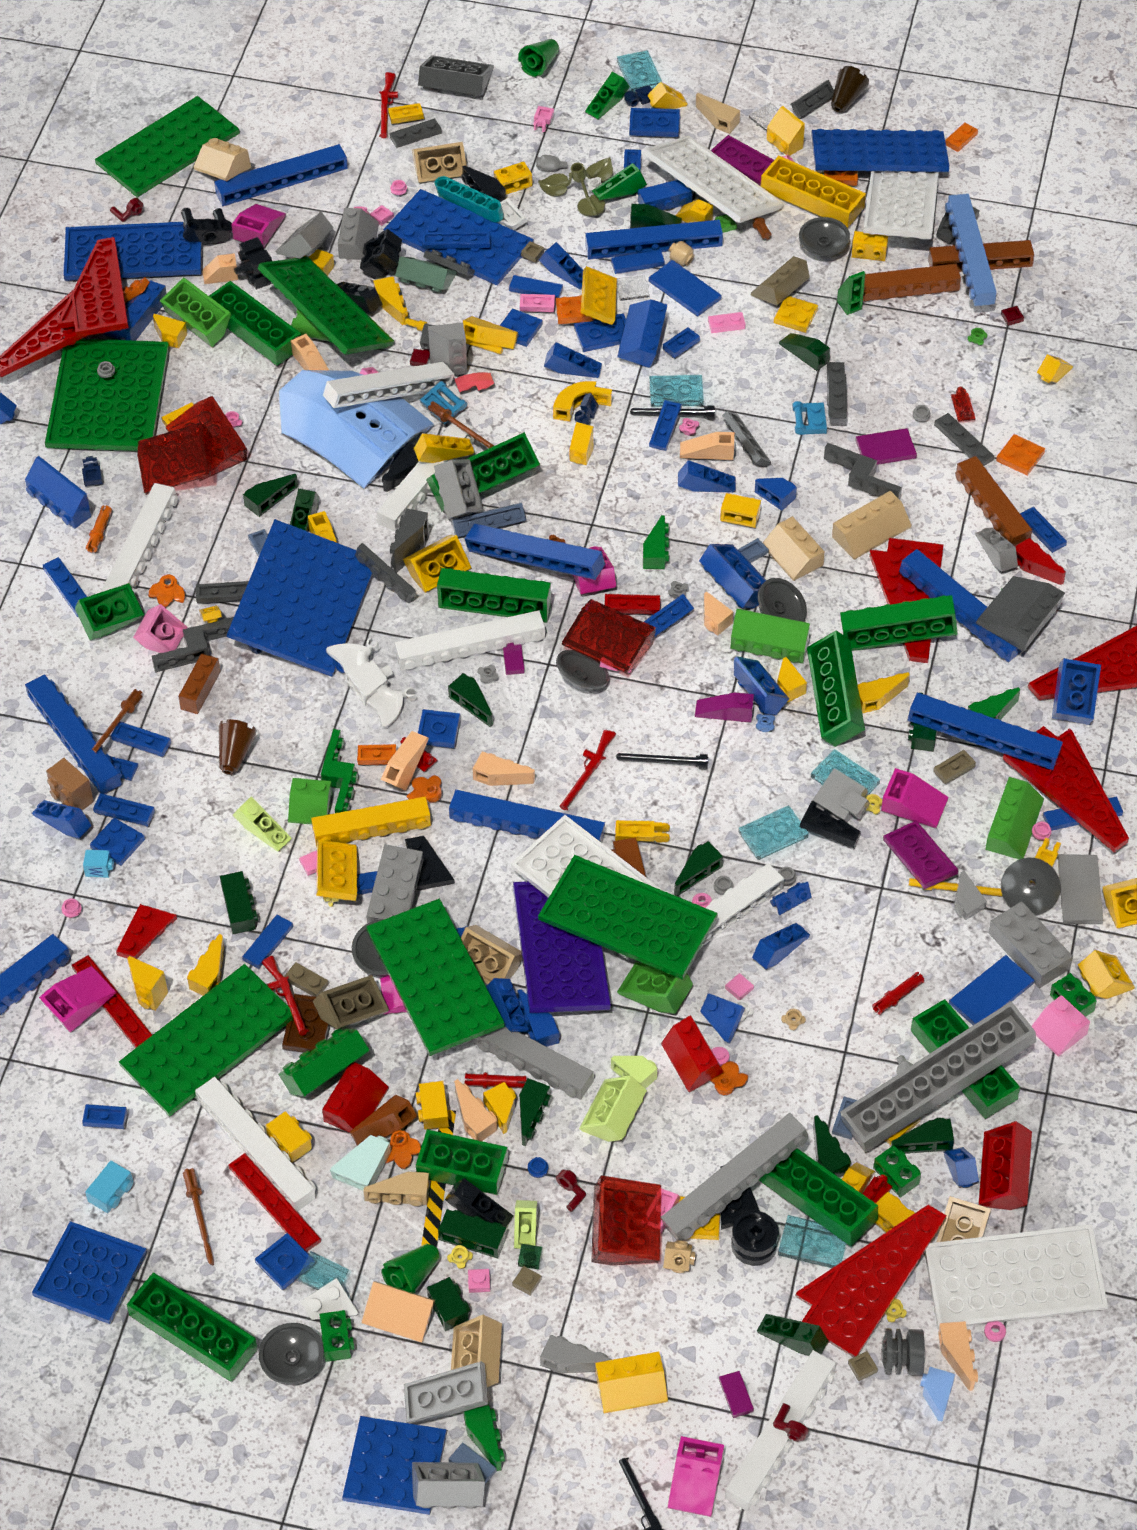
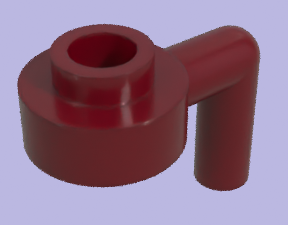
[110,198,144,222]
[556,1170,586,1212]
[773,1403,809,1442]

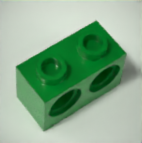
[1050,973,1097,1017]
[873,1145,921,1198]
[319,1310,354,1362]

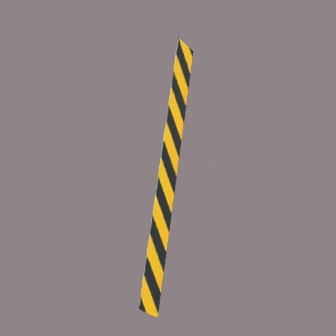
[421,1110,456,1248]

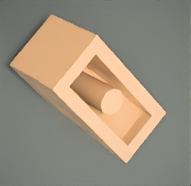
[202,253,238,284]
[703,591,734,636]

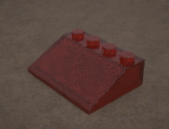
[165,396,247,481]
[137,422,212,495]
[561,599,656,674]
[591,1175,661,1265]

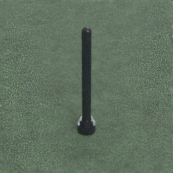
[630,405,715,420]
[616,753,708,769]

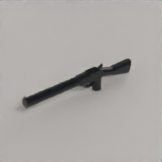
[619,1457,664,1530]

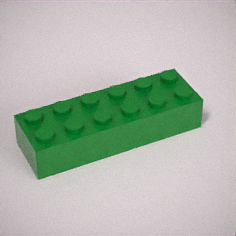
[209,281,301,366]
[426,432,540,512]
[437,568,551,623]
[840,595,958,651]
[807,630,865,747]
[910,999,1020,1119]
[759,1148,878,1246]
[126,1272,258,1382]

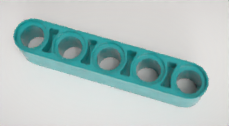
[434,176,504,222]

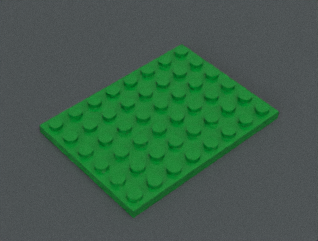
[45,339,169,451]

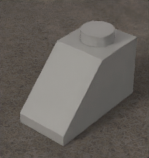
[954,871,987,920]

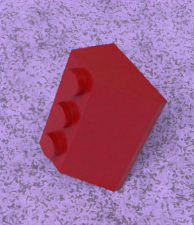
[661,1015,724,1093]
[322,1062,389,1133]

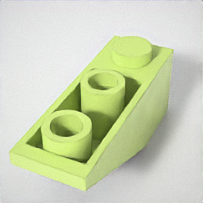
[233,796,292,852]

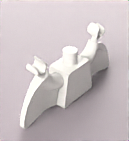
[326,638,417,728]

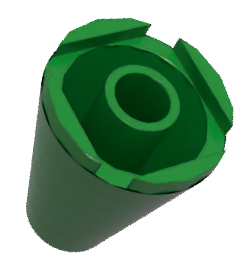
[518,39,559,77]
[381,1244,439,1293]

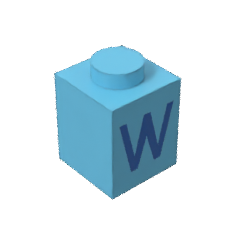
[83,850,114,878]

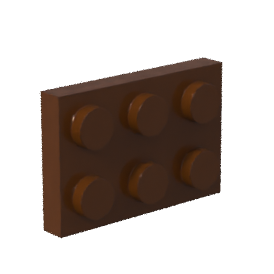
[282,994,329,1052]

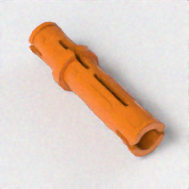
[86,505,112,553]

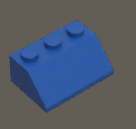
[734,656,790,715]

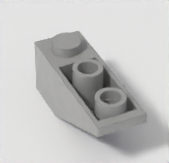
[975,528,1018,572]
[540,1335,610,1374]

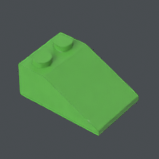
[617,962,693,1014]

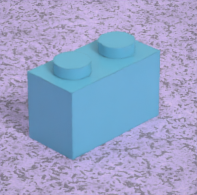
[85,1160,133,1213]

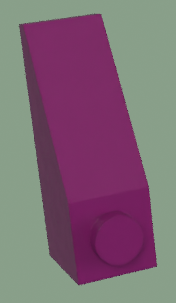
[695,692,754,723]

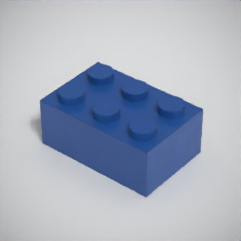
[1052,658,1101,725]

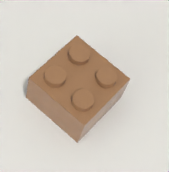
[46,758,94,810]

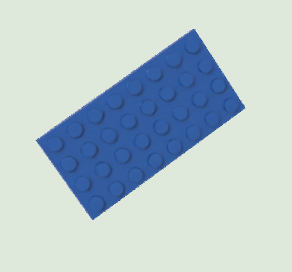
[811,129,950,172]
[383,189,534,285]
[64,222,202,281]

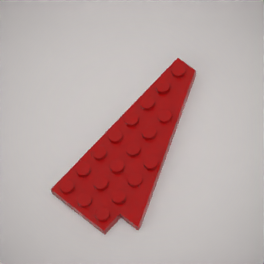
[58,237,129,337]
[0,290,86,378]
[869,538,944,663]
[1028,626,1137,700]
[1003,726,1129,853]
[795,1205,947,1357]

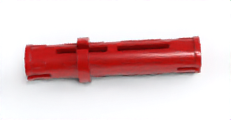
[872,972,925,1015]
[464,1072,526,1089]

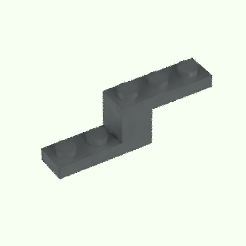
[827,362,847,419]
[824,443,902,500]
[151,617,234,673]

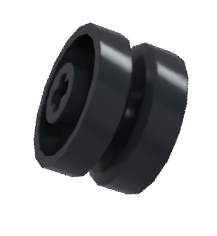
[731,1211,779,1266]

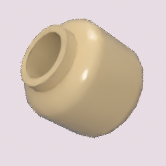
[669,241,695,266]

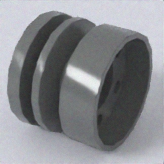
[881,1328,925,1375]

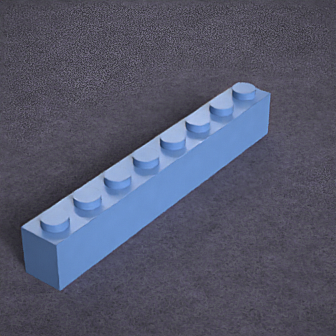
[945,194,997,306]

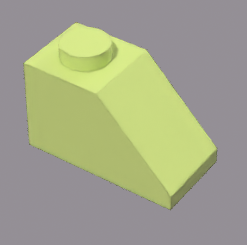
[611,1056,657,1089]
[514,1200,537,1249]

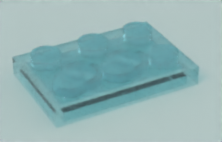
[617,50,662,92]
[649,375,704,407]
[811,749,880,798]
[738,805,809,860]
[778,1215,846,1268]

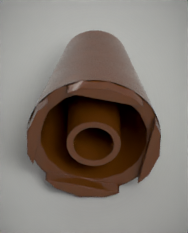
[219,719,257,775]

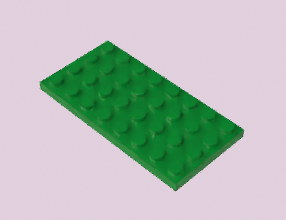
[95,95,240,198]
[257,256,395,355]
[538,855,718,980]
[366,898,505,1056]
[118,964,293,1117]

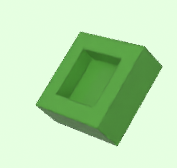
[715,214,737,233]

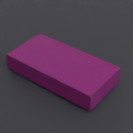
[503,643,524,675]
[719,1371,754,1418]

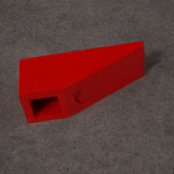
[1015,538,1066,585]

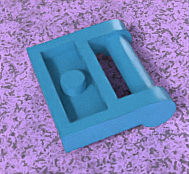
[420,381,467,425]
[792,401,827,435]

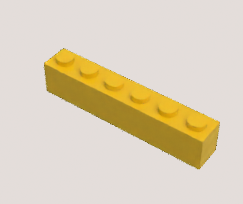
[311,796,431,848]

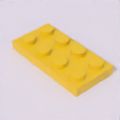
[581,266,617,325]
[316,840,357,901]

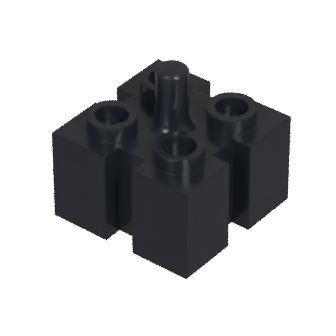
[360,228,402,279]
[234,237,273,290]

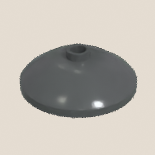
[799,217,850,256]
[758,578,807,622]
[556,650,609,689]
[1001,858,1061,916]
[352,920,388,976]
[259,1323,324,1385]

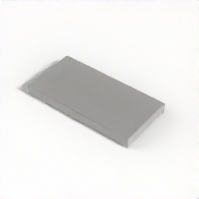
[1057,854,1104,924]
[404,1361,488,1425]

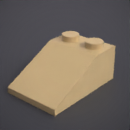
[936,1196,992,1242]

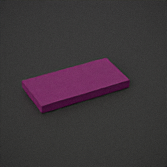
[710,135,774,186]
[883,821,958,889]

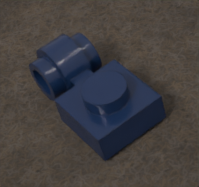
[624,85,653,107]
[574,393,599,425]
[82,456,103,487]

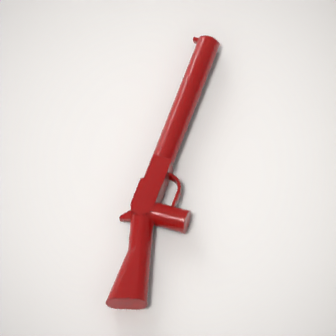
[379,72,398,139]
[560,730,616,810]
[262,956,309,1036]

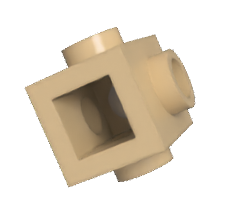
[663,1240,696,1273]

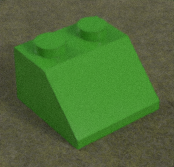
[288,778,333,825]

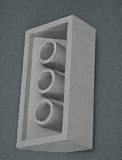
[275,212,334,259]

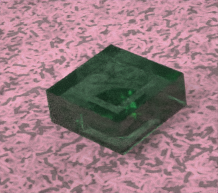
[518,1244,542,1269]

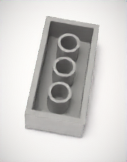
[366,844,423,923]
[989,901,1073,989]

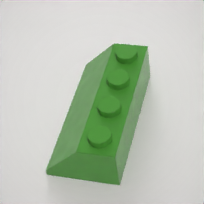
[160,277,231,347]
[730,609,810,663]
[985,777,1044,860]

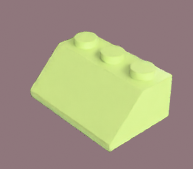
[579,1075,647,1142]

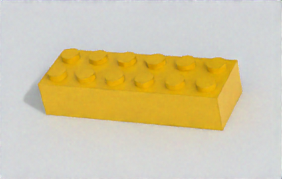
[761,155,866,228]

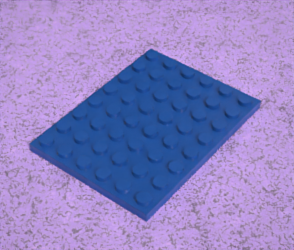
[226,519,372,677]

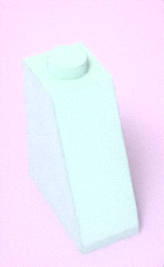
[330,1135,392,1191]

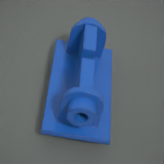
[770,882,812,916]

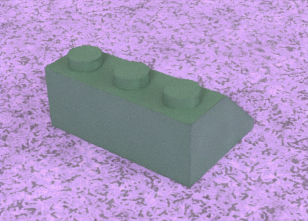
[395,256,457,292]

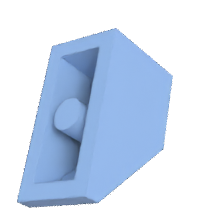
[920,1367,955,1422]

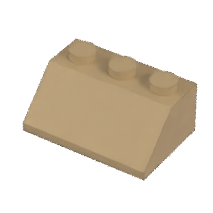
[194,138,251,181]
[412,142,466,183]
[763,516,825,581]
[461,925,522,984]
[451,1315,502,1387]

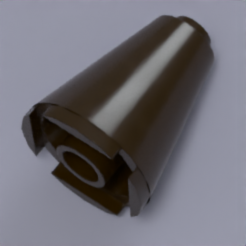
[831,66,869,113]

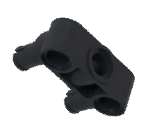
[181,208,232,243]

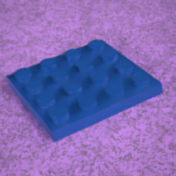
[32,1221,147,1324]
[342,1416,447,1515]

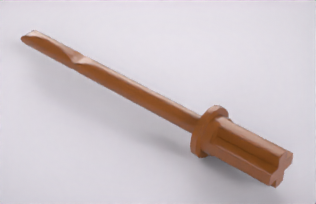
[753,217,772,240]
[428,401,494,448]
[92,689,143,753]
[183,1168,214,1266]

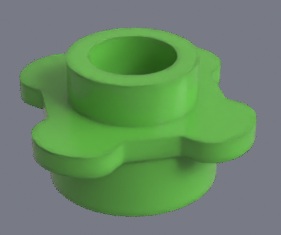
[967,328,987,345]

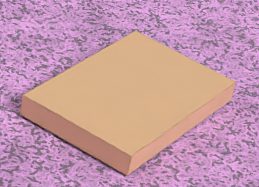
[361,1281,435,1342]

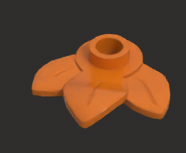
[148,574,185,608]
[406,775,442,802]
[710,1061,748,1095]
[386,1130,421,1169]

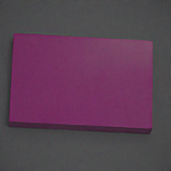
[855,428,917,465]

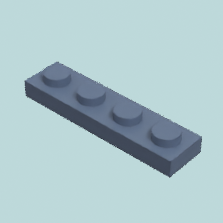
[452,503,526,537]

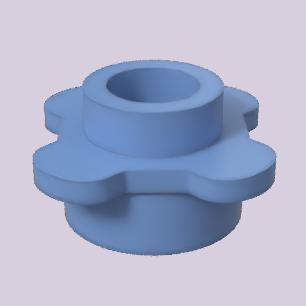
[756,714,775,732]

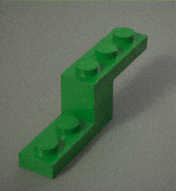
[320,729,358,813]

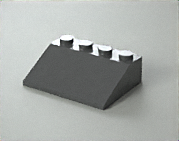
[418,55,494,97]
[976,576,1065,652]

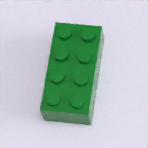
[278,1028,370,1096]
[416,1129,508,1195]

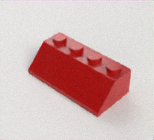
[978,1121,1032,1210]

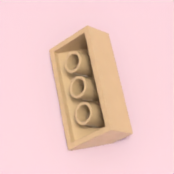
[832,491,912,560]

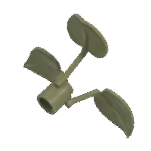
[538,157,613,216]

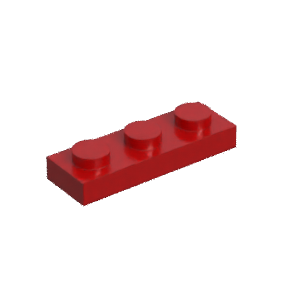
[604,594,660,614]

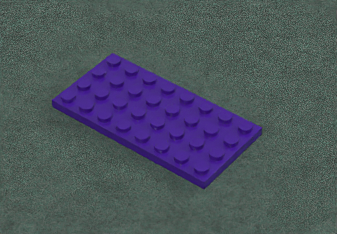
[513,881,611,1013]

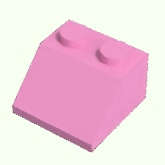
[133,604,188,653]
[1032,995,1090,1057]

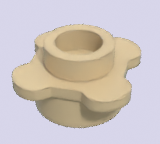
[781,1008,806,1030]

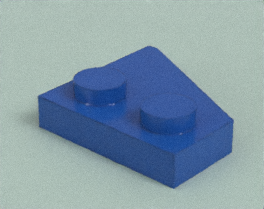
[700,993,745,1044]

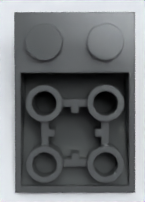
[390,508,429,573]

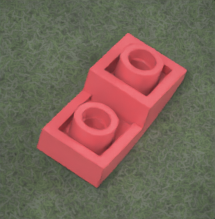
[455,372,494,392]

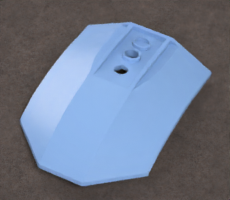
[279,370,434,489]

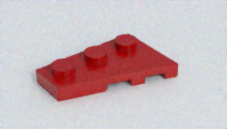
[116,904,177,959]

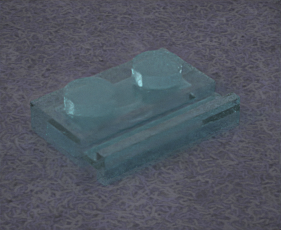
[297,1251,349,1290]

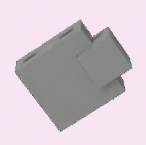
[813,768,870,823]

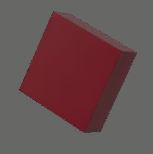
[1001,306,1024,326]
[410,349,430,366]

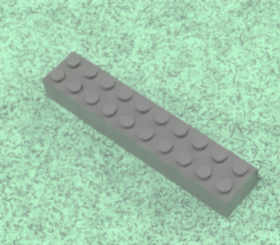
[840,1001,1036,1153]

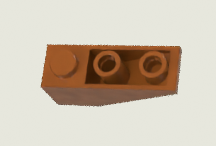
[350,1095,417,1146]

